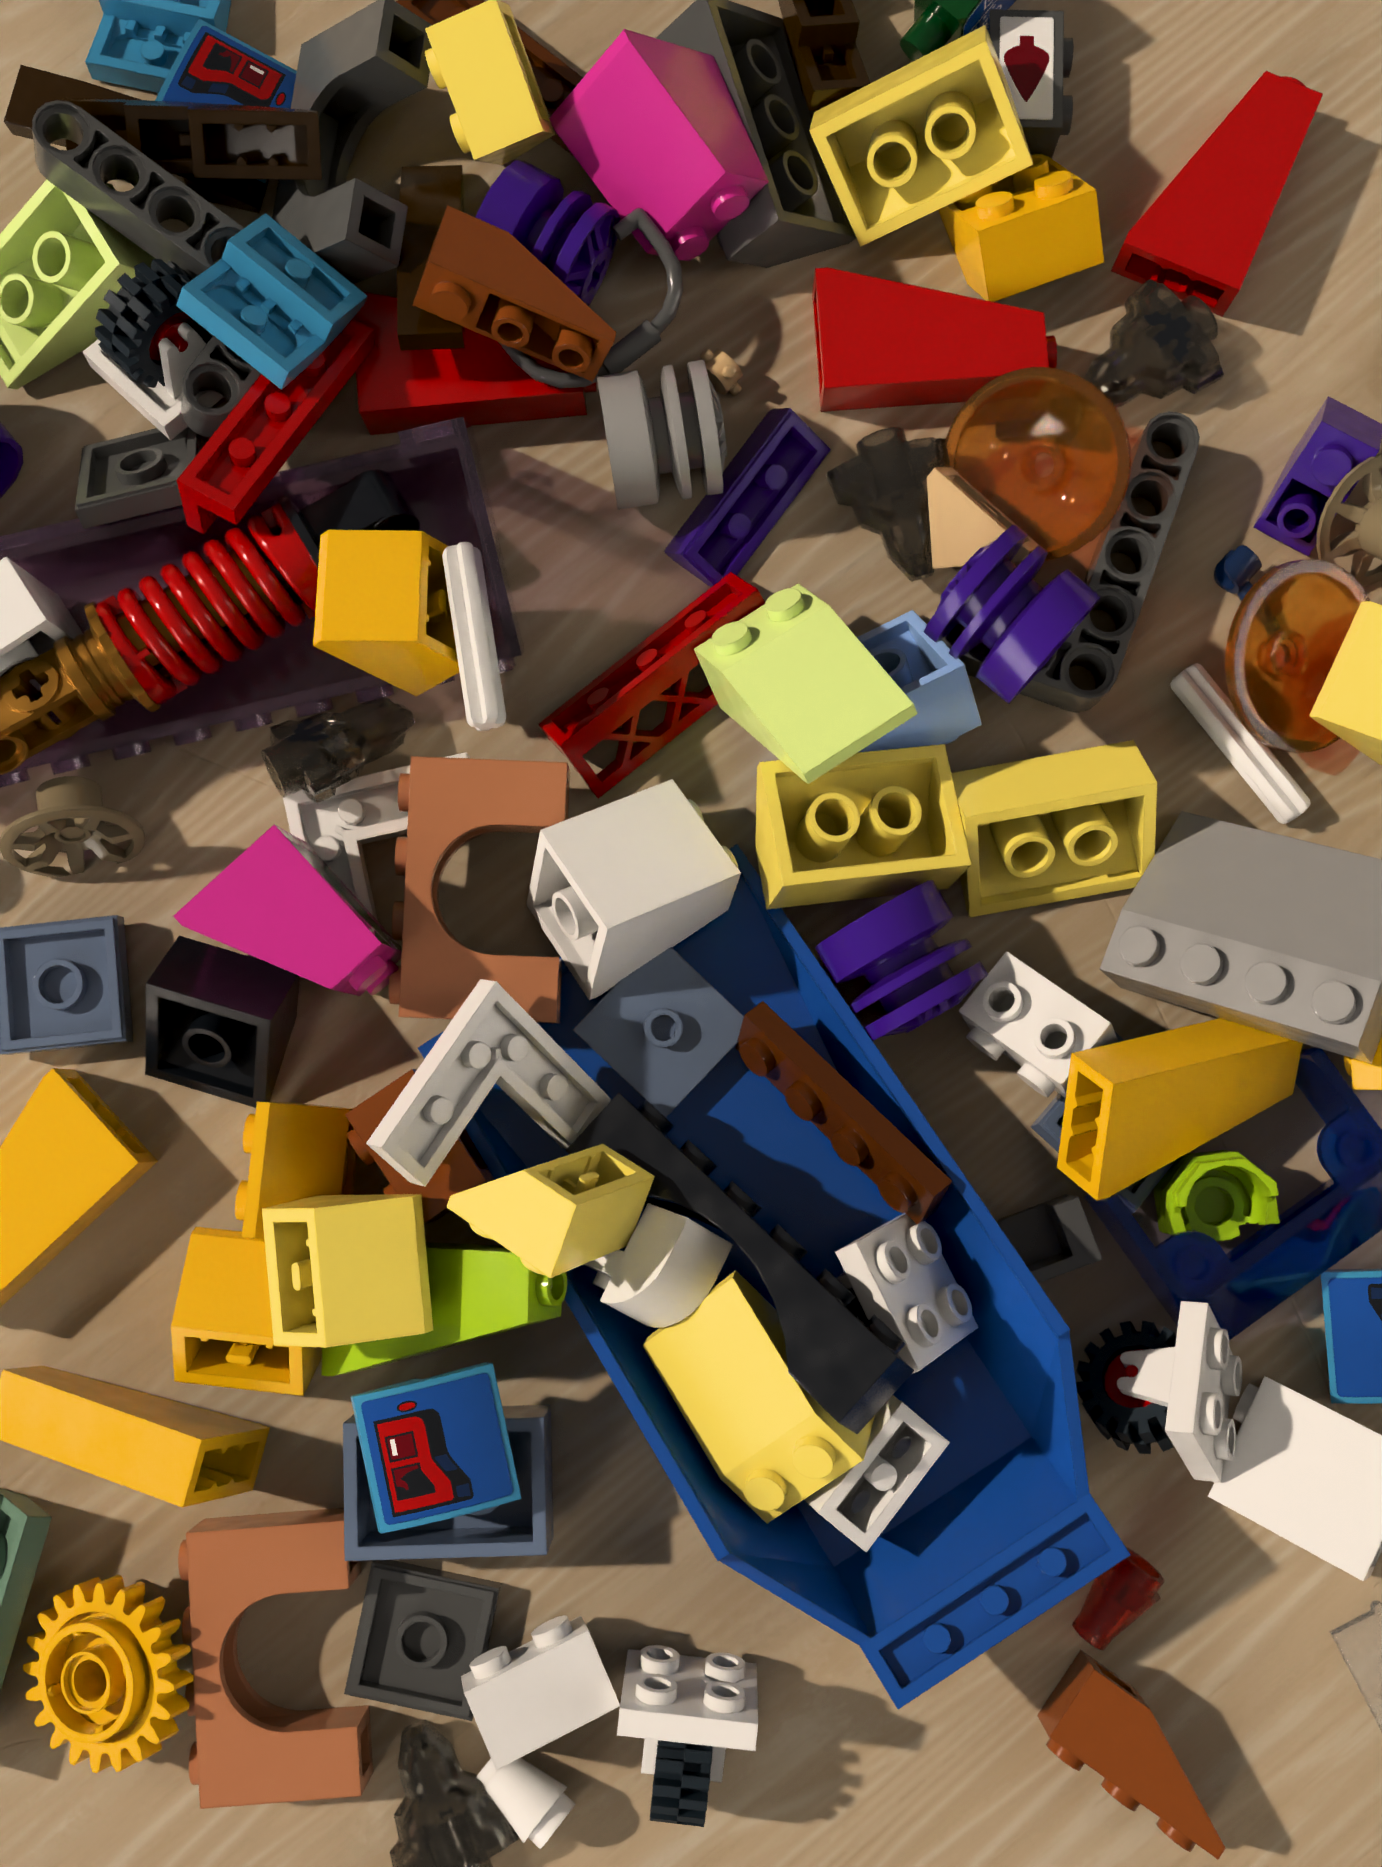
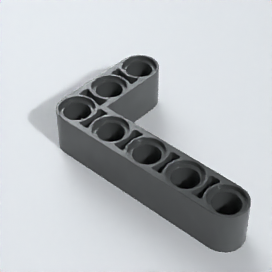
[32,100,261,437]
[942,411,1200,712]

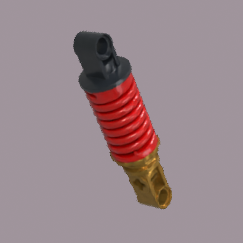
[0,469,420,775]

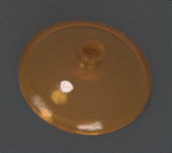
[942,367,1132,562]
[1225,560,1370,753]

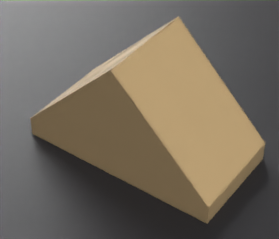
[927,467,1040,569]

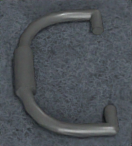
[498,208,683,389]

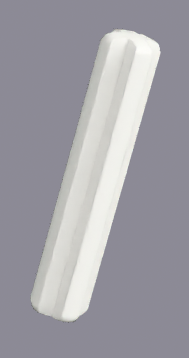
[442,542,507,731]
[1170,663,1311,824]

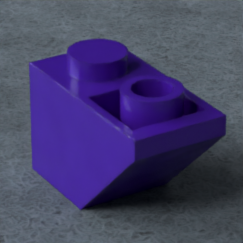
[1253,396,1382,556]

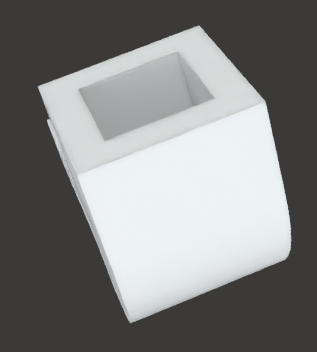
[583,1203,733,1328]

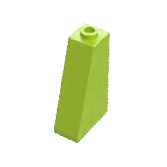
[321,1242,567,1377]

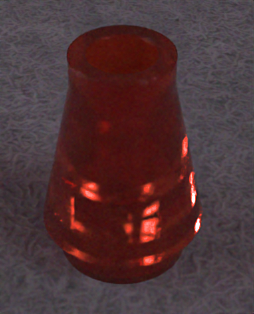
[1072,1547,1165,1651]

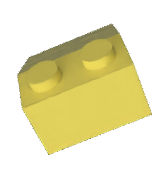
[642,1270,875,1524]

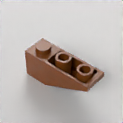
[413,205,617,382]
[1037,1650,1226,1859]

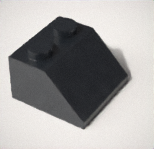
[145,936,300,1108]

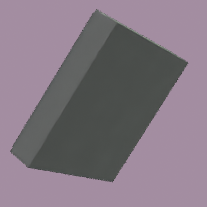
[75,427,208,529]
[344,1560,501,1721]

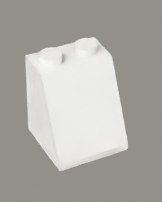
[526,779,741,1000]
[1208,1376,1382,1581]

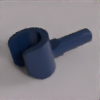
[1214,545,1276,635]

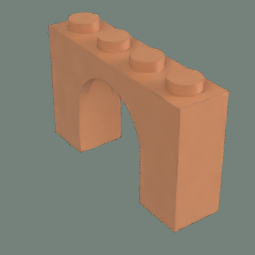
[389,756,570,1024]
[178,1507,373,1809]

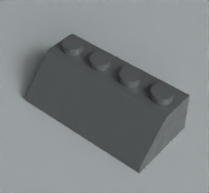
[656,0,856,268]

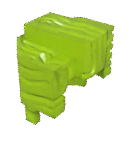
[1153,1150,1280,1242]

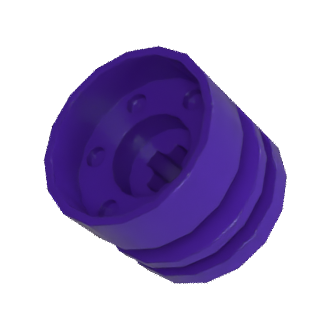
[476,160,620,306]
[924,524,1101,704]
[815,880,988,1041]

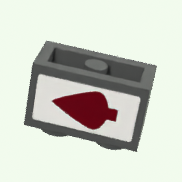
[986,9,1074,159]

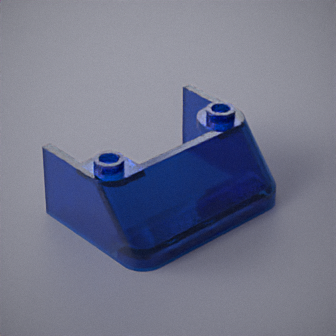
[1084,1048,1382,1340]

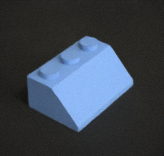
[857,610,982,752]

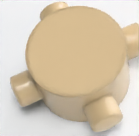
[700,348,743,396]

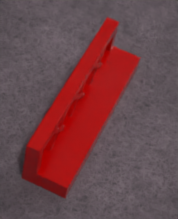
[176,319,375,534]
[538,572,765,799]

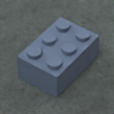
[343,1405,554,1561]

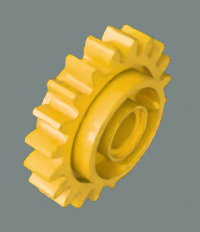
[23,1575,194,1773]

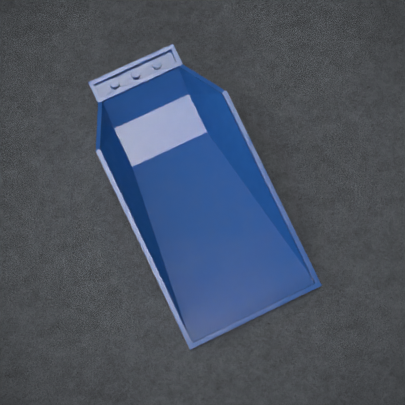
[418,844,1131,1709]

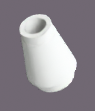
[476,1758,576,1850]

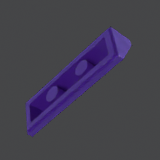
[664,408,831,587]

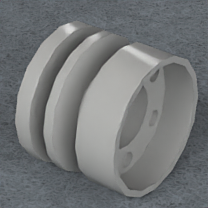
[597,360,727,510]

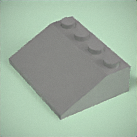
[1099,811,1382,1064]

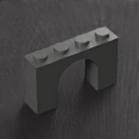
[272,0,432,284]

